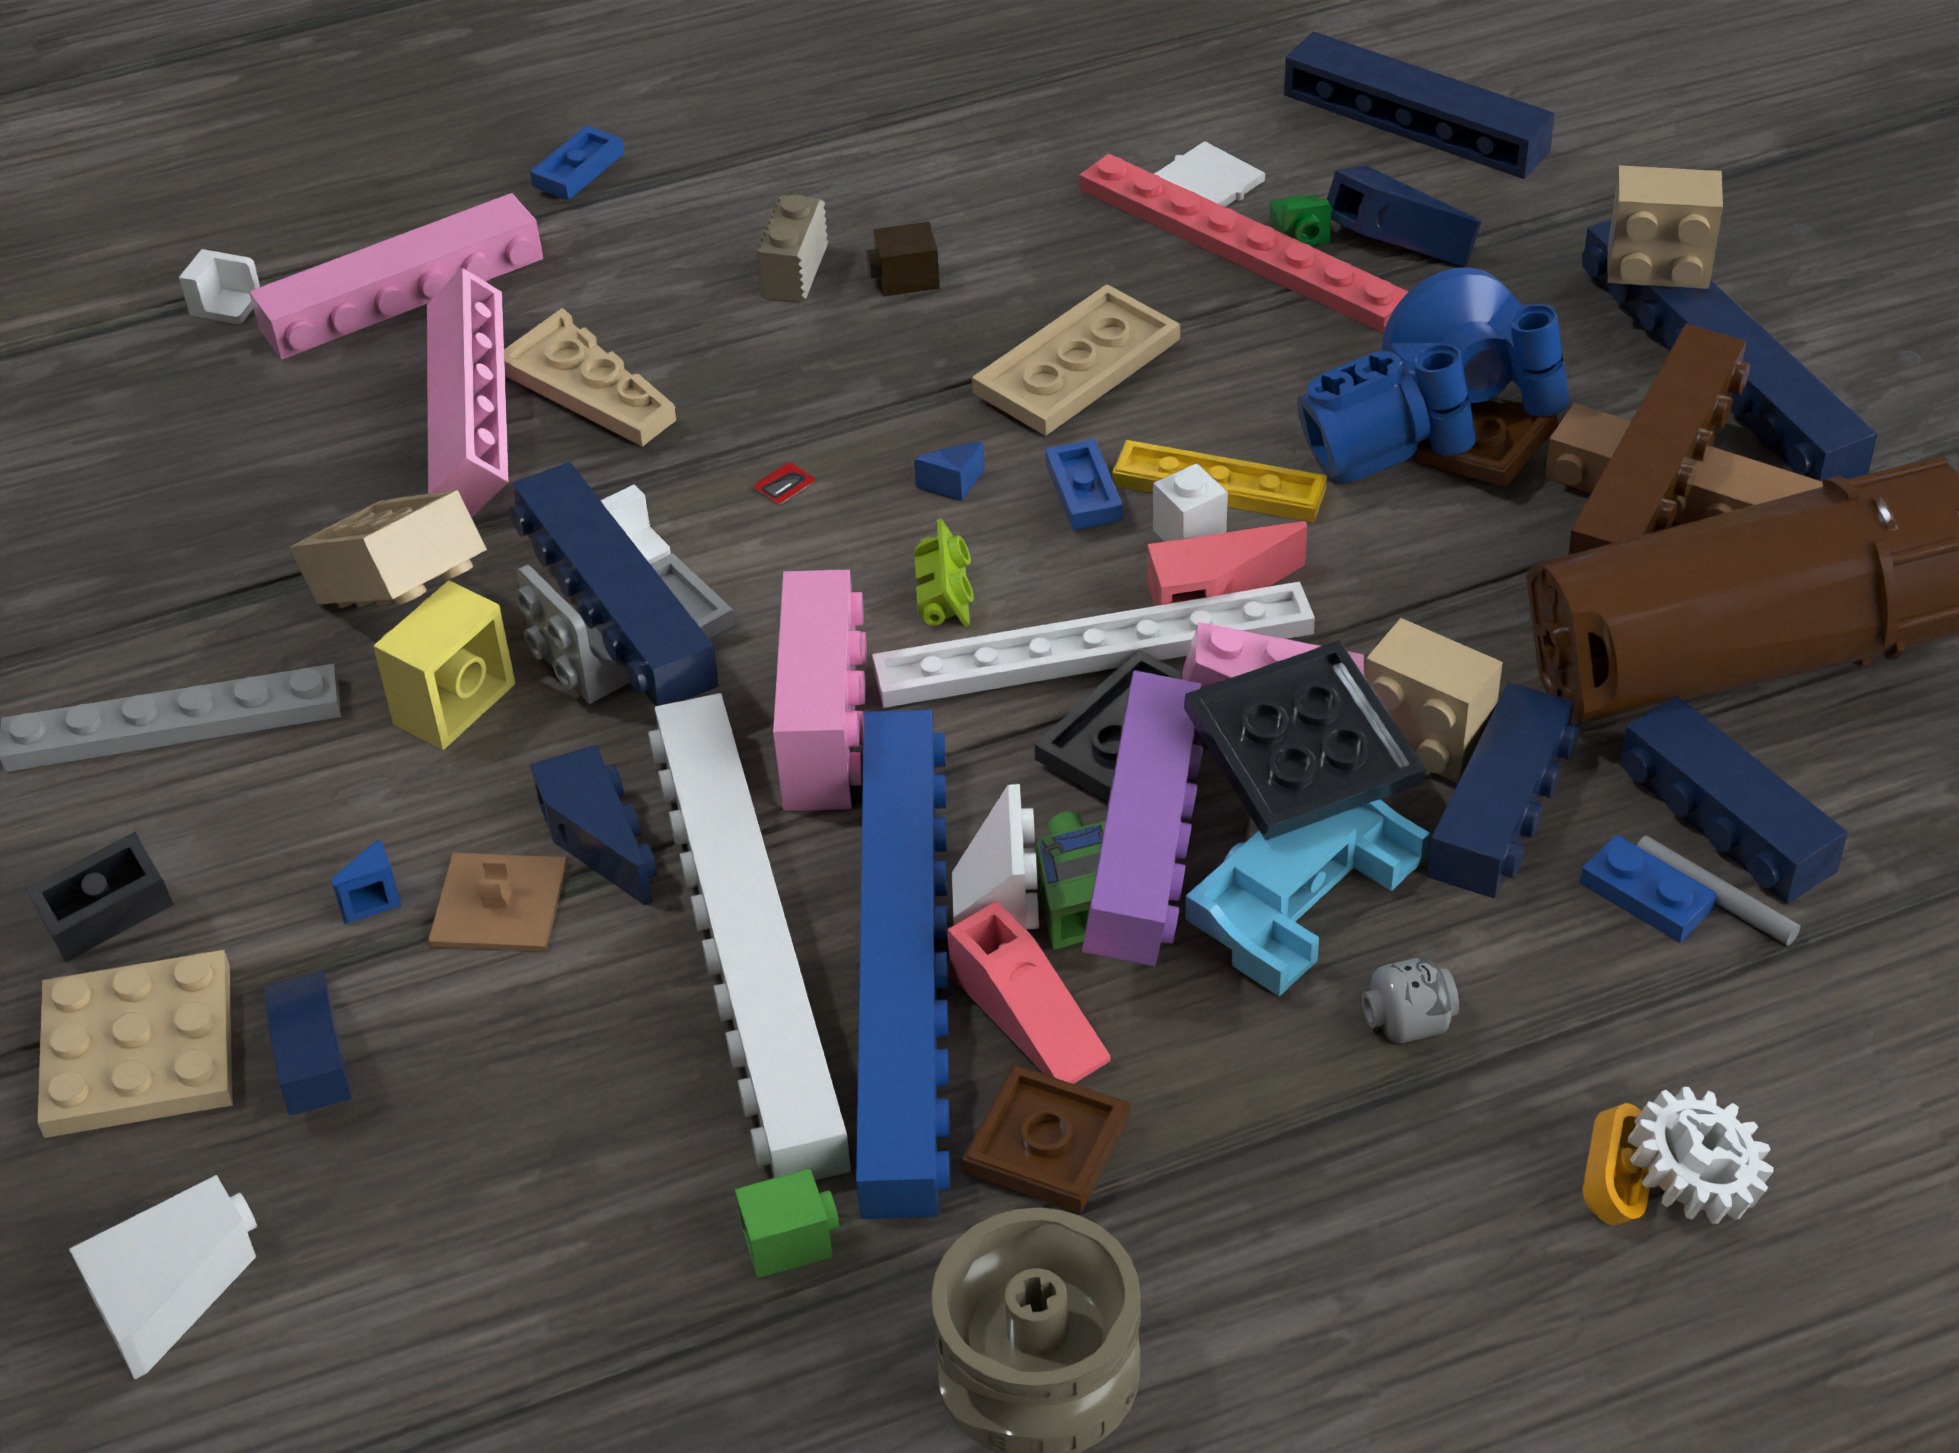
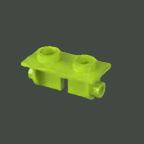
[914,518,974,628]

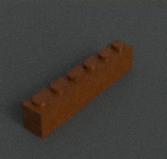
[1568,324,1750,555]

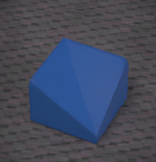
[914,442,985,501]
[331,840,401,924]

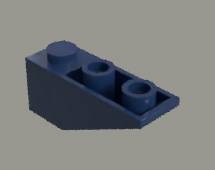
[1327,166,1482,266]
[530,745,657,905]

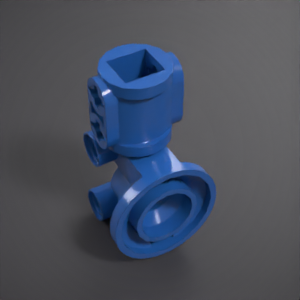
[1297,268,1570,483]

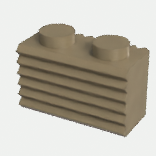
[756,195,829,303]

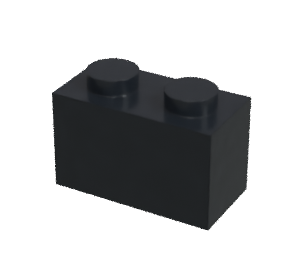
[25,832,174,962]

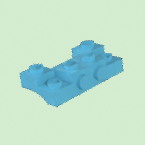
[1185,799,1430,997]

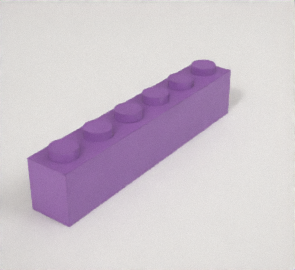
[1082,671,1203,966]

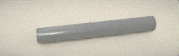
[1637,835,1800,946]

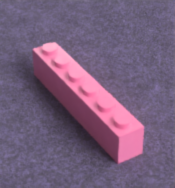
[249,193,543,360]
[427,268,509,518]

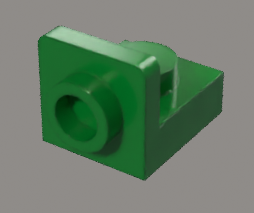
[1270,195,1332,246]

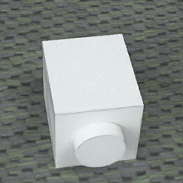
[1153,463,1228,542]

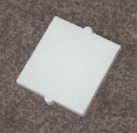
[1154,141,1265,207]

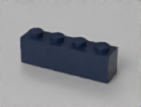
[1427,682,1579,899]
[1620,696,1848,904]

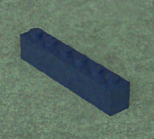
[1284,31,1555,179]
[510,462,719,707]

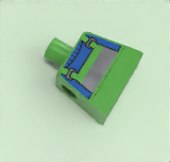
[1036,811,1105,950]

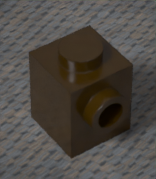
[866,222,940,297]

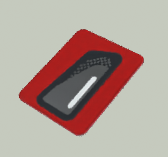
[753,462,816,504]

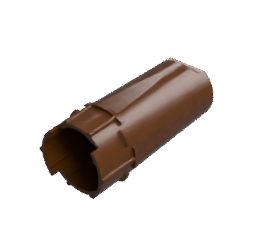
[1526,456,1959,725]

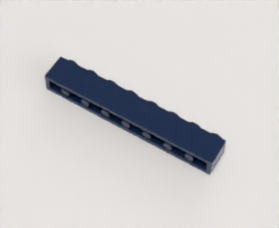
[1582,219,1878,482]

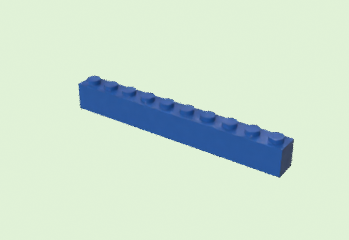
[856,710,950,1219]

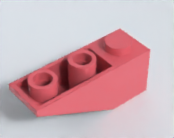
[1147,521,1307,606]
[947,901,1110,1084]

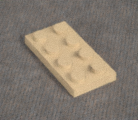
[972,284,1180,436]

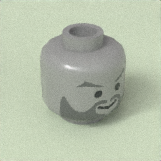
[1362,957,1459,1044]

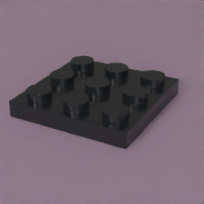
[1183,640,1426,841]

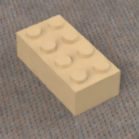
[289,490,487,608]

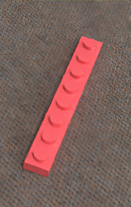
[1079,153,1408,333]

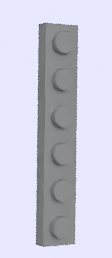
[0,664,341,772]

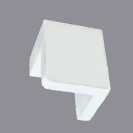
[179,249,260,324]
[600,485,671,564]

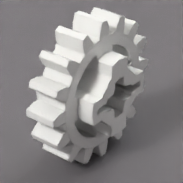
[1628,1087,1773,1224]

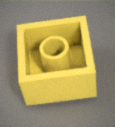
[373,580,516,750]

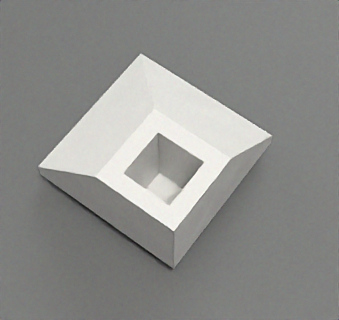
[952,784,1039,930]

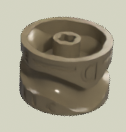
[931,1208,1141,1453]

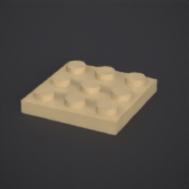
[38,950,233,1138]

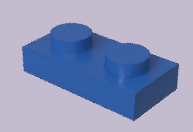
[530,125,624,200]
[1045,439,1123,530]
[1580,834,1717,943]

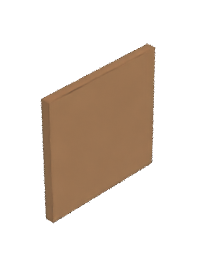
[428,853,568,952]

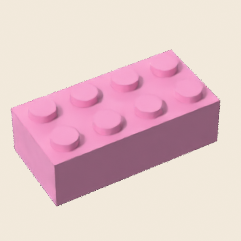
[773,570,867,811]

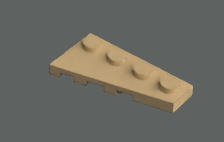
[504,308,676,447]

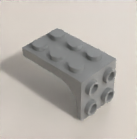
[515,553,735,704]

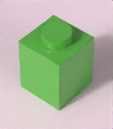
[735,1168,840,1279]

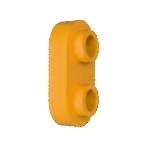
[1583,1103,1650,1226]

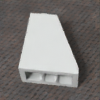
[69,1175,257,1379]

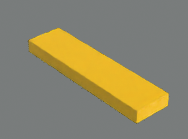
[1112,440,1327,523]

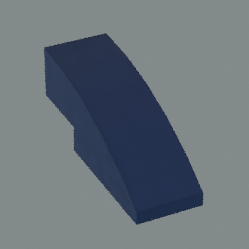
[264,970,352,1116]

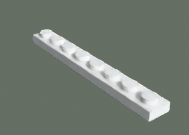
[872,581,1315,708]

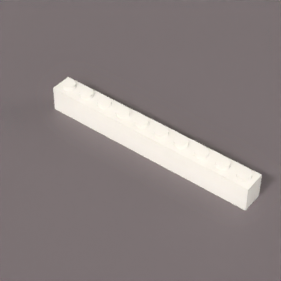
[648,693,851,1180]

